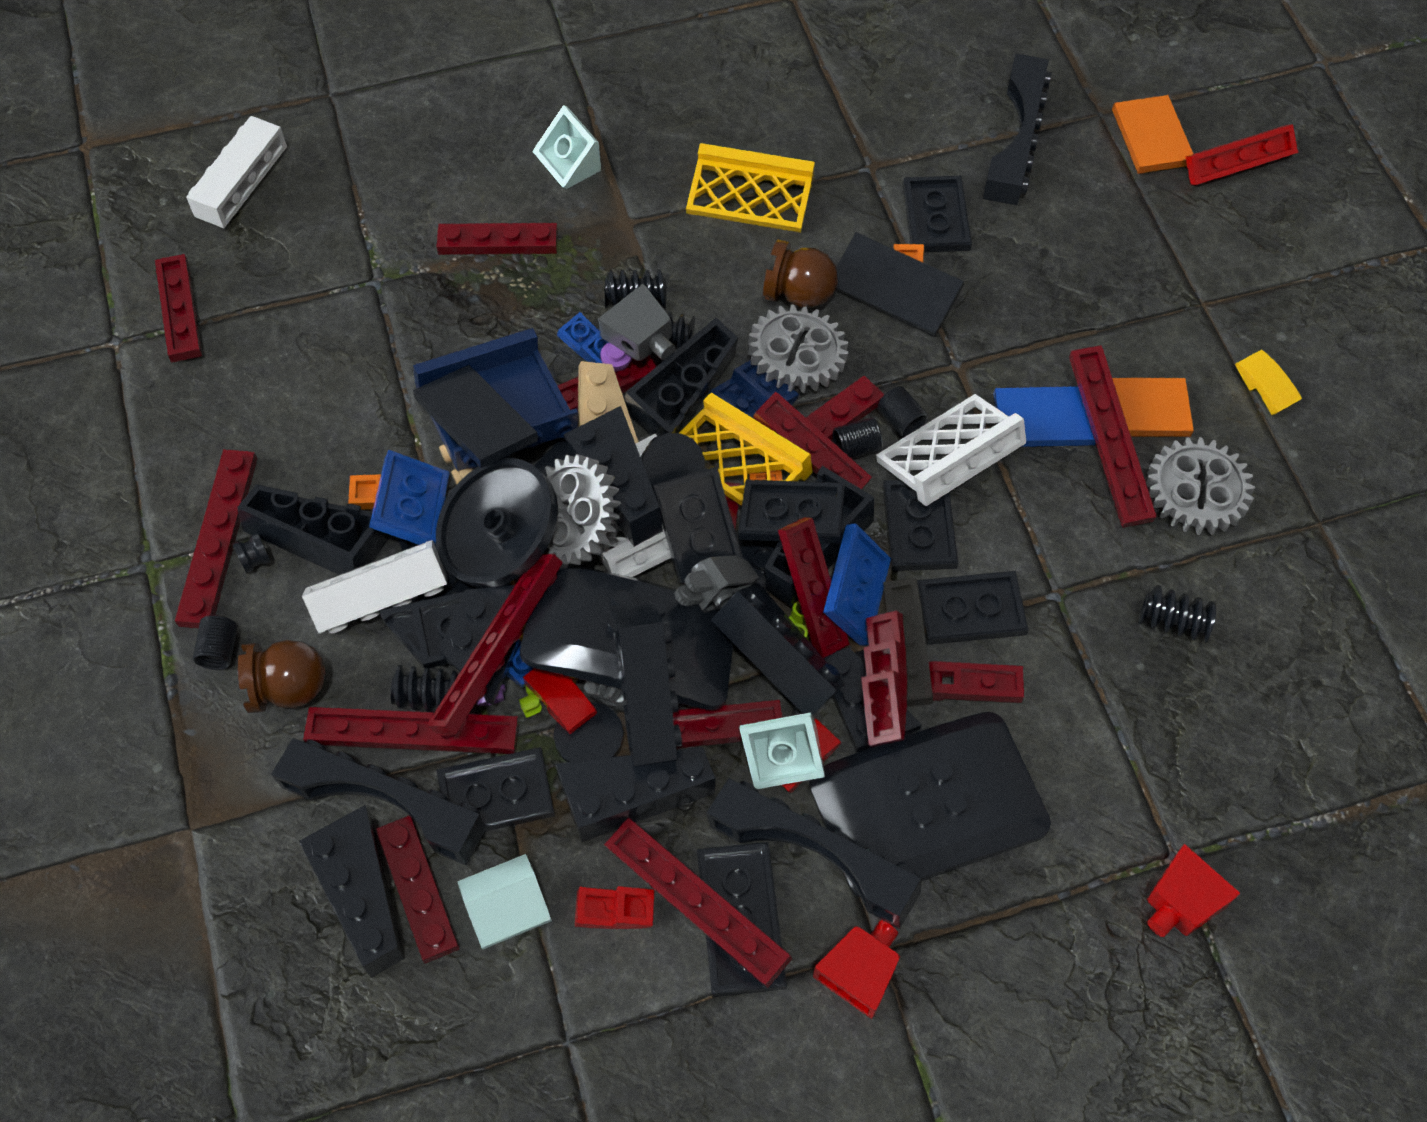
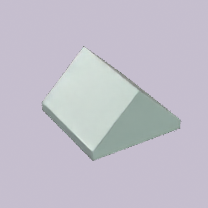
[532,105,601,189]
[739,713,825,789]
[457,854,552,950]

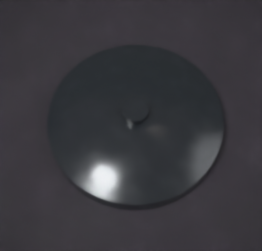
[436,458,558,588]

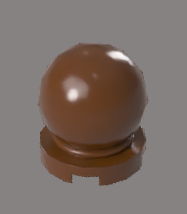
[763,239,838,308]
[238,640,325,713]

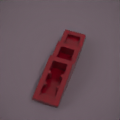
[861,610,907,747]

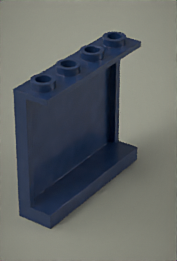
[413,328,578,471]

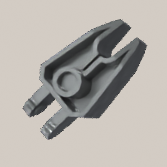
[674,555,759,613]

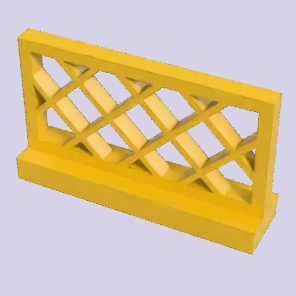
[686,143,815,233]
[679,393,812,506]

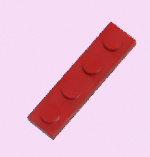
[1185,124,1298,185]

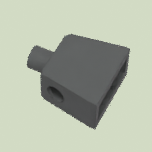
[598,284,675,361]

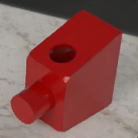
[1147,844,1240,937]
[813,920,900,1019]

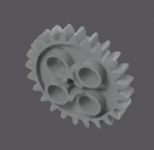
[747,305,848,393]
[1146,437,1255,535]
[543,454,621,565]

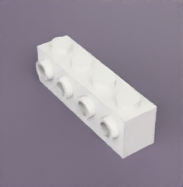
[186,116,287,228]
[302,540,448,633]

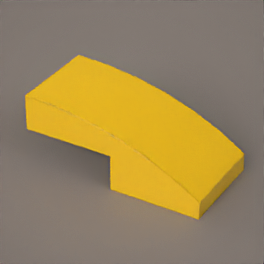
[1235,349,1302,415]

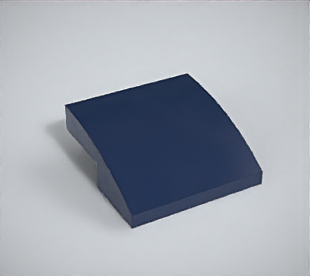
[709,360,799,419]

